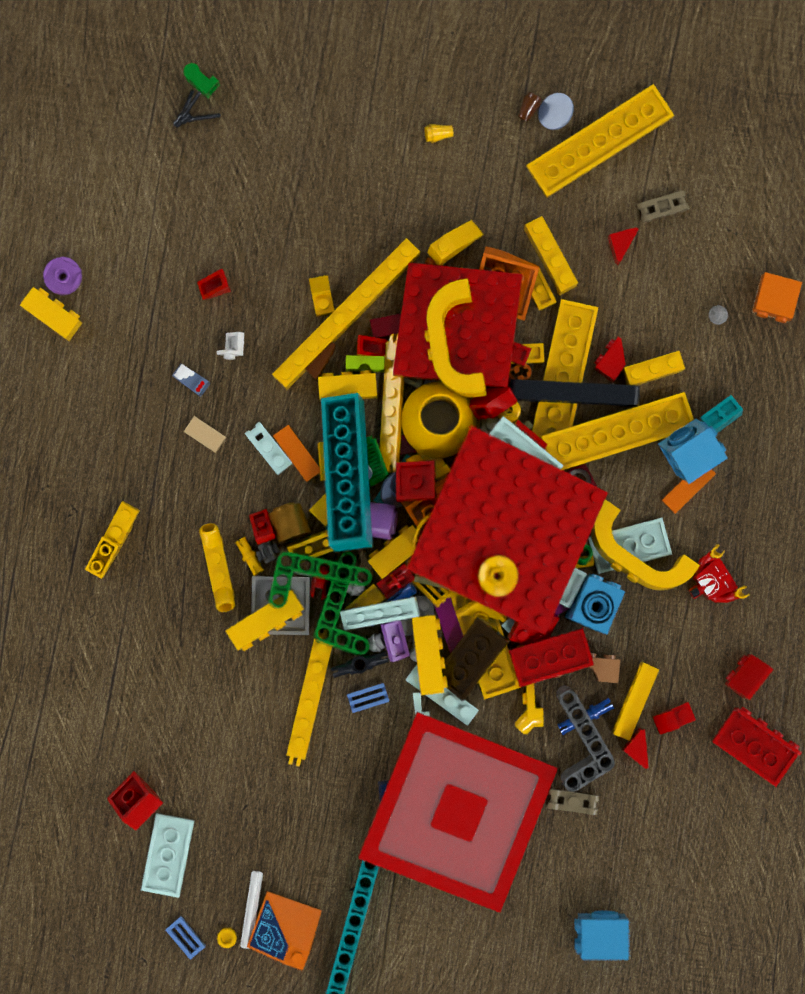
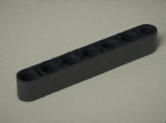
[508,379,640,406]

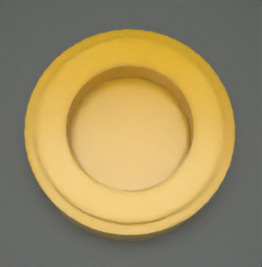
[217,928,237,948]

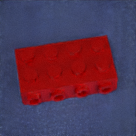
[711,706,802,787]

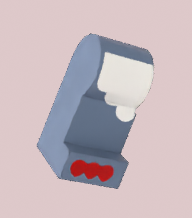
[172,363,210,397]

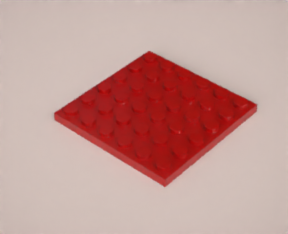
[393,263,523,388]

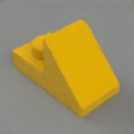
[309,275,334,316]

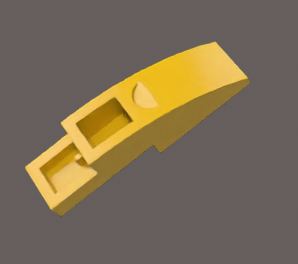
[85,501,140,579]

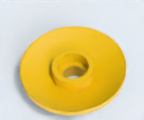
[479,556,518,596]

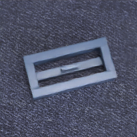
[347,683,389,713]
[166,916,206,960]

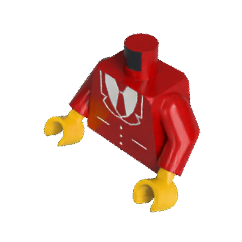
[688,544,750,603]

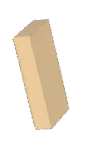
[184,416,227,453]

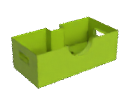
[346,355,385,372]

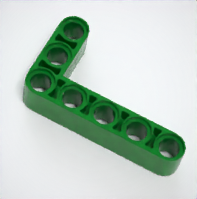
[314,551,369,656]
[269,552,372,609]

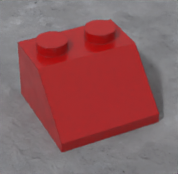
[725,654,774,700]
[107,771,163,831]

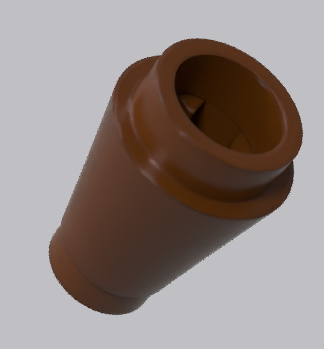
[518,92,542,122]

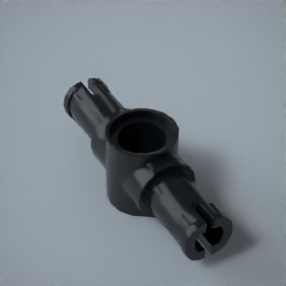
[330,651,389,678]

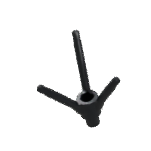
[173,90,221,128]

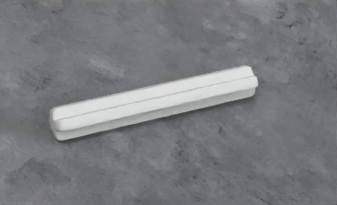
[240,871,263,949]

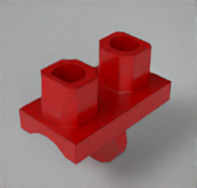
[376,564,415,599]

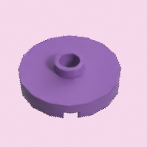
[43,257,82,295]

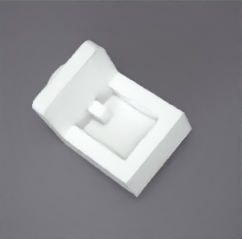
[217,332,244,360]

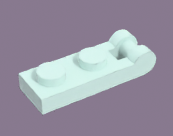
[244,422,293,475]

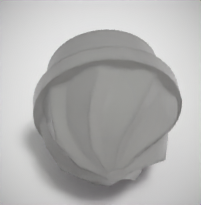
[709,305,728,325]
[347,578,365,596]
[368,633,386,652]

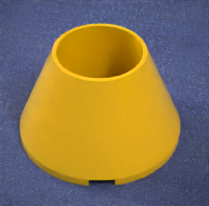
[401,381,478,458]

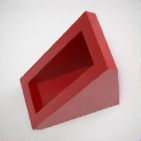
[608,227,639,265]
[197,269,231,300]
[357,335,388,358]
[622,728,649,769]

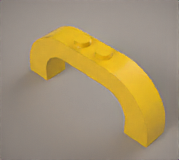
[425,279,487,397]
[591,499,700,590]

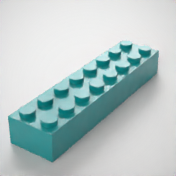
[321,393,373,552]

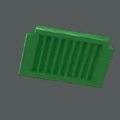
[366,436,388,486]

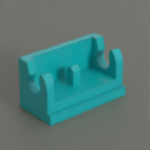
[700,395,743,433]

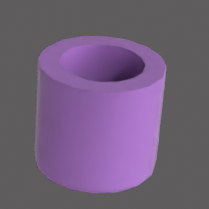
[370,502,398,540]

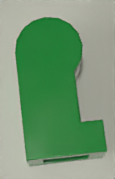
[183,63,220,99]

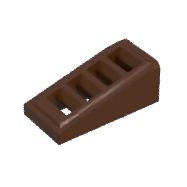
[306,342,336,381]

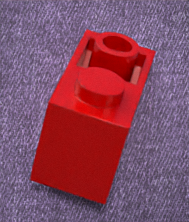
[594,336,626,383]
[469,387,517,419]

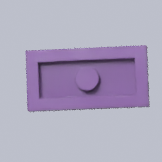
[380,620,410,662]

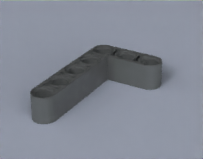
[556,686,615,791]

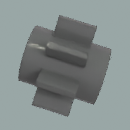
[256,540,280,564]

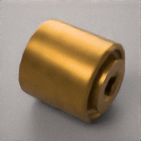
[269,502,311,544]

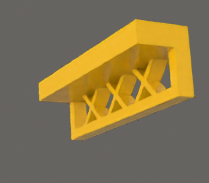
[611,662,659,741]

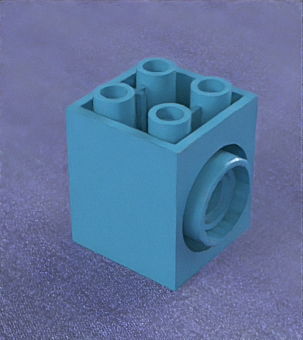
[658,419,727,484]
[564,573,625,634]
[574,911,629,960]

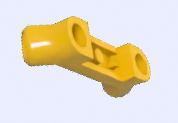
[199,523,235,612]
[515,644,544,734]

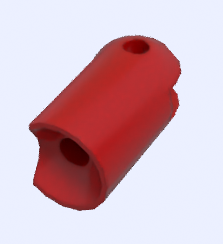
[310,566,330,600]

